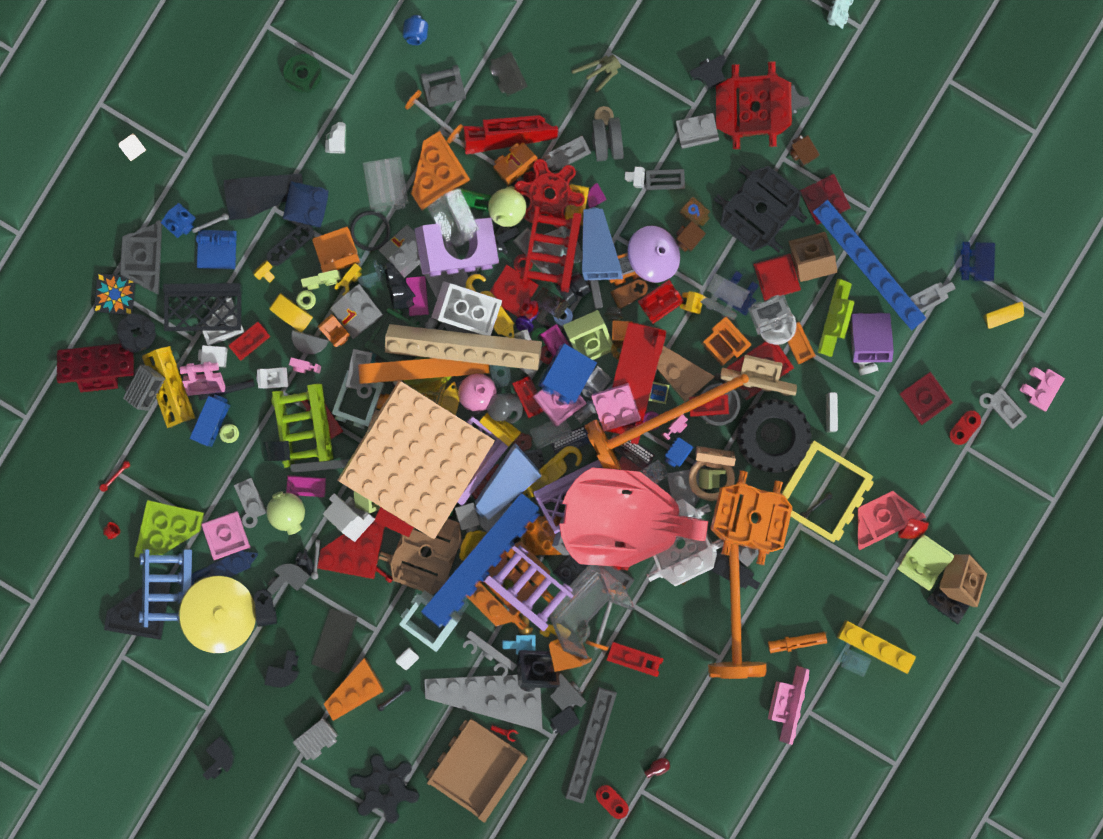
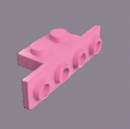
[768,666,809,745]

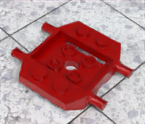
[716,62,792,149]

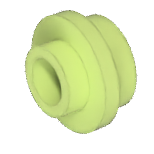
[296,290,316,310]

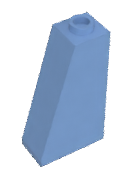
[582,207,623,280]
[475,443,541,520]

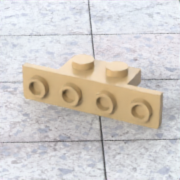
[720,355,797,396]

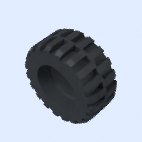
[737,399,812,473]

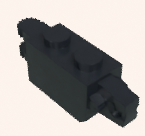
[711,552,761,590]

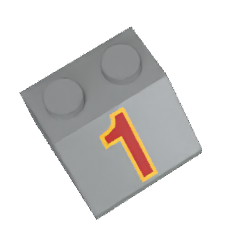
[379,225,420,278]
[330,284,383,339]

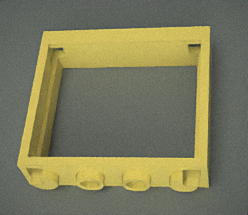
[781,441,874,542]

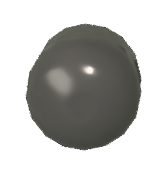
[487,393,523,423]

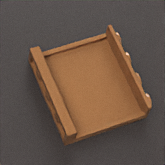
[426,718,528,823]

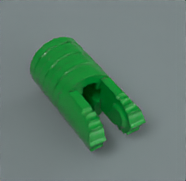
[455,188,492,212]

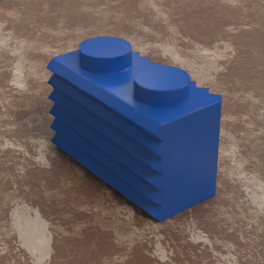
[664,438,693,468]

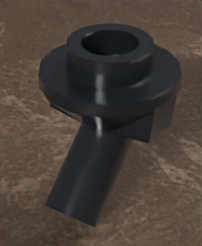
[294,549,314,575]

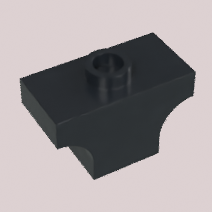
[688,54,727,90]

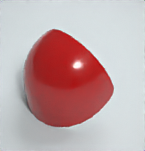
[898,518,929,539]

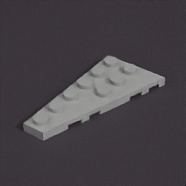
[425,674,543,731]

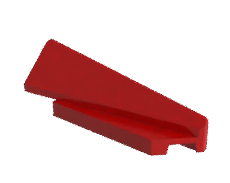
[463,115,558,155]

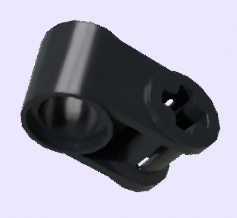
[254,589,277,627]

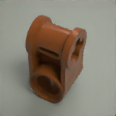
[610,280,648,309]

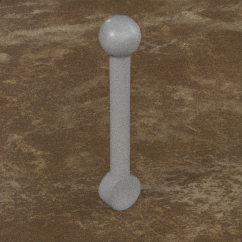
[192,213,229,233]
[311,540,320,580]

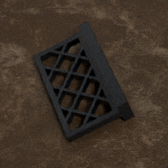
[163,283,243,331]

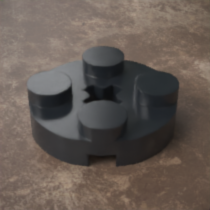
[117,313,156,353]

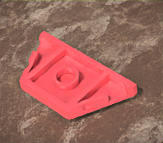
[858,491,926,550]

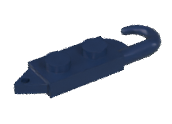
[191,550,259,586]

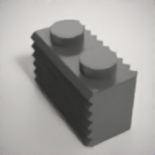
[123,365,165,411]

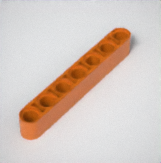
[358,358,490,384]

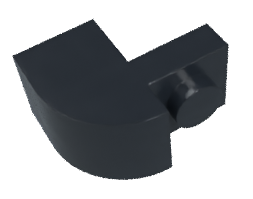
[264,649,300,688]
[203,735,235,780]

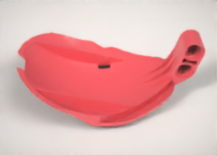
[559,467,708,567]

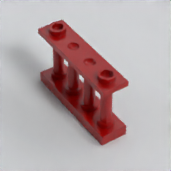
[520,206,581,292]

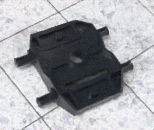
[713,164,808,253]

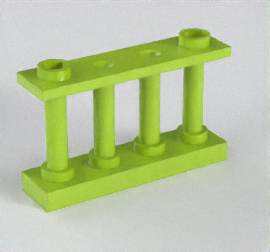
[271,384,334,468]

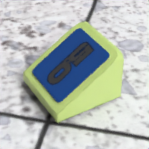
[649,382,669,404]

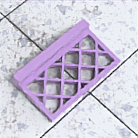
[457,416,508,506]
[533,460,603,534]

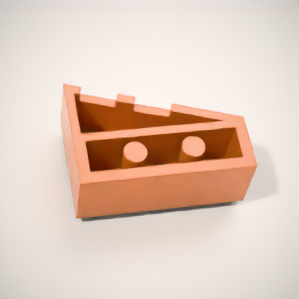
[324,657,384,721]

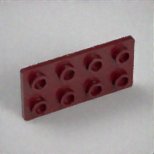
[57,344,134,392]

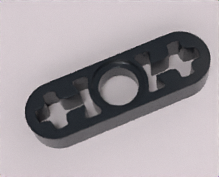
[267,224,314,266]

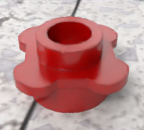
[519,298,539,319]

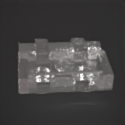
[700,274,749,320]

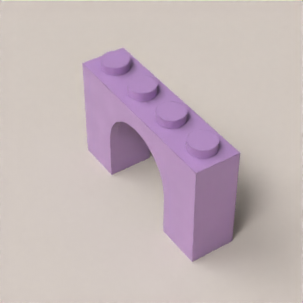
[415,218,499,277]

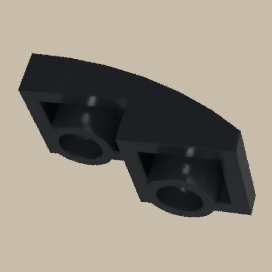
[263,441,290,461]

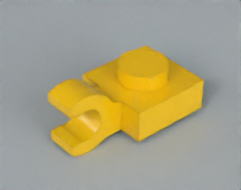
[334,263,362,296]

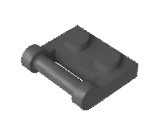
[421,65,466,108]

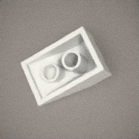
[431,281,502,336]

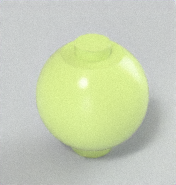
[488,186,526,227]
[267,491,305,535]

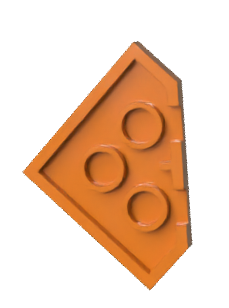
[411,131,470,210]

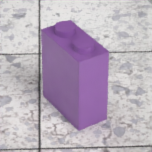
[850,313,894,363]

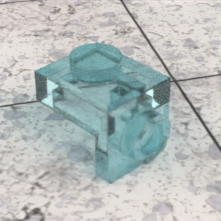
[358,260,385,288]

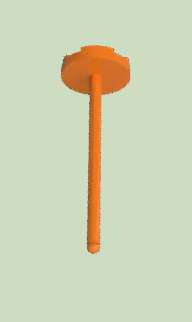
[585,374,749,469]
[708,509,766,679]

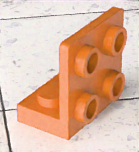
[312,227,361,273]
[525,516,562,555]

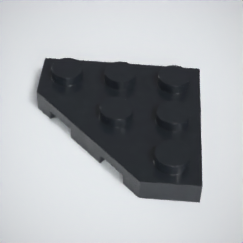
[104,582,171,640]

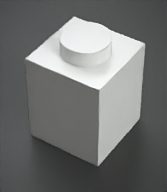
[198,345,228,367]

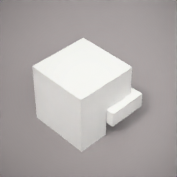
[323,494,375,542]

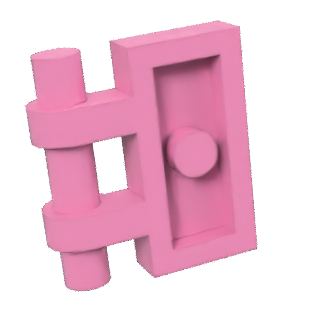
[180,361,226,396]

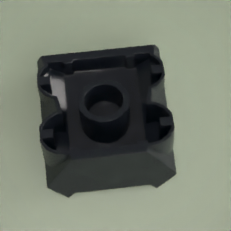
[385,263,416,309]

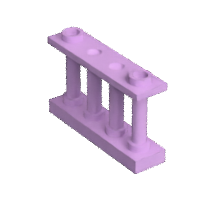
[484,545,574,631]

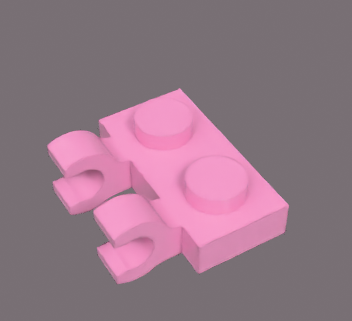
[1019,367,1065,412]

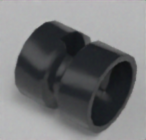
[555,271,591,306]

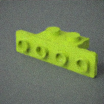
[818,279,854,357]

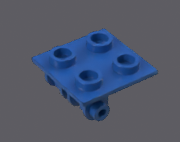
[196,230,237,269]

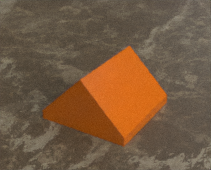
[549,638,592,672]

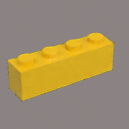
[837,620,916,674]

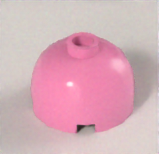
[458,373,497,412]

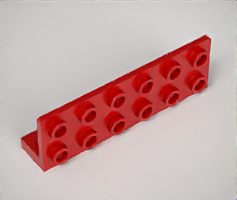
[602,322,666,445]

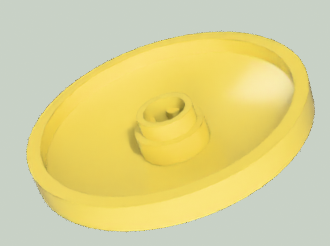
[178,576,256,653]

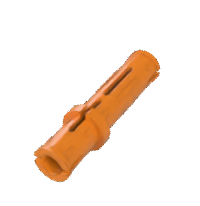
[768,631,827,654]

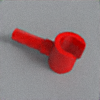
[491,725,518,742]

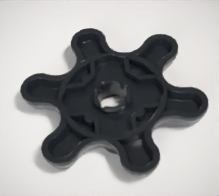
[349,753,419,824]

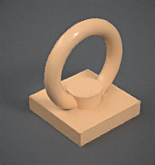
[689,446,736,501]

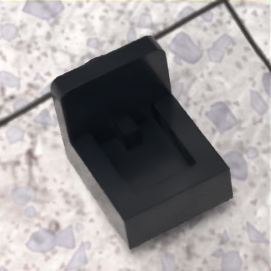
[496,226,520,256]

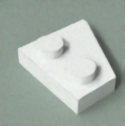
[203,298,244,346]

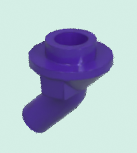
[515,310,541,333]

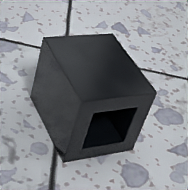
[549,705,581,736]

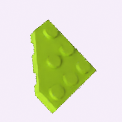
[134,500,204,558]

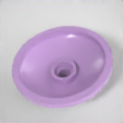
[628,226,680,283]

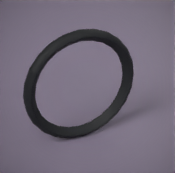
[350,211,391,251]

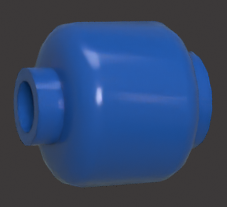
[402,15,428,45]

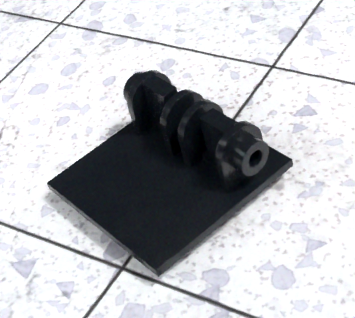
[926,577,970,624]

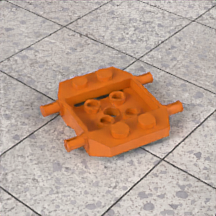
[711,471,793,565]
[467,542,554,631]

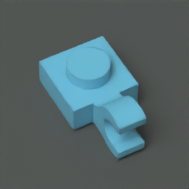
[502,635,535,655]

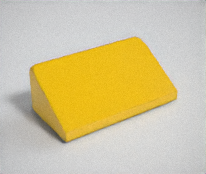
[983,301,1024,329]

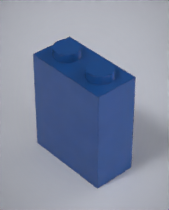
[539,343,597,405]

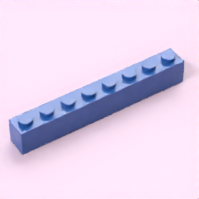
[812,200,926,331]
[421,493,540,628]

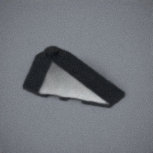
[224,174,303,221]

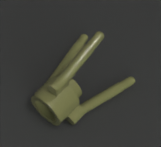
[572,54,621,92]

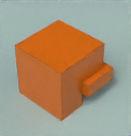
[702,317,751,366]

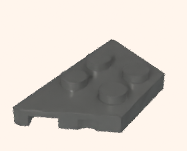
[120,220,163,294]

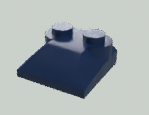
[282,181,329,228]

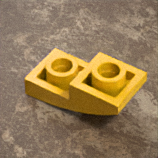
[269,293,313,332]

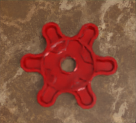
[514,159,585,228]

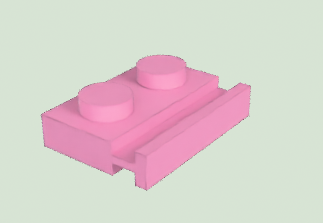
[289,358,321,374]
[661,414,688,440]

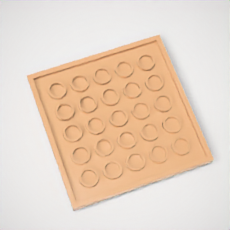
[338,381,495,539]

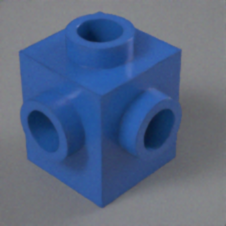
[161,203,196,238]

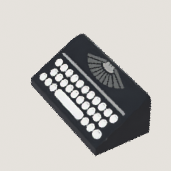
[549,425,591,455]
[613,440,656,471]

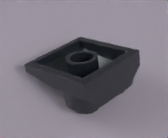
[517,650,560,692]

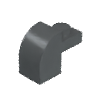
[267,564,311,595]

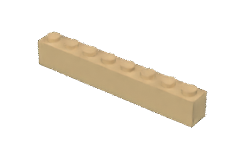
[385,324,542,370]

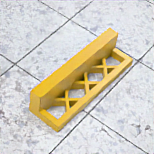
[142,346,195,428]

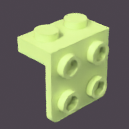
[897,535,954,591]

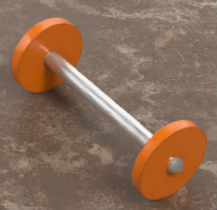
[405,90,464,144]
[586,588,625,650]

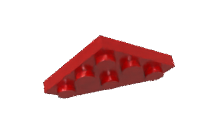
[317,521,385,579]

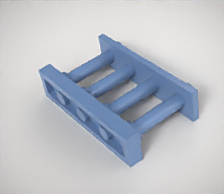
[138,549,192,627]

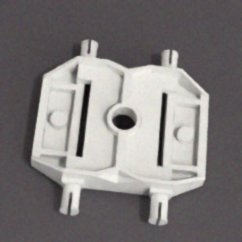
[647,499,724,587]

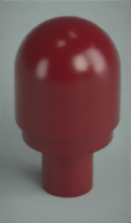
[644,758,670,778]

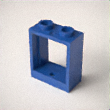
[190,395,230,447]

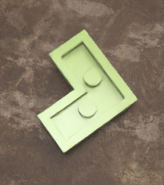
[301,270,341,290]

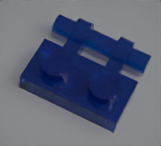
[960,242,995,282]

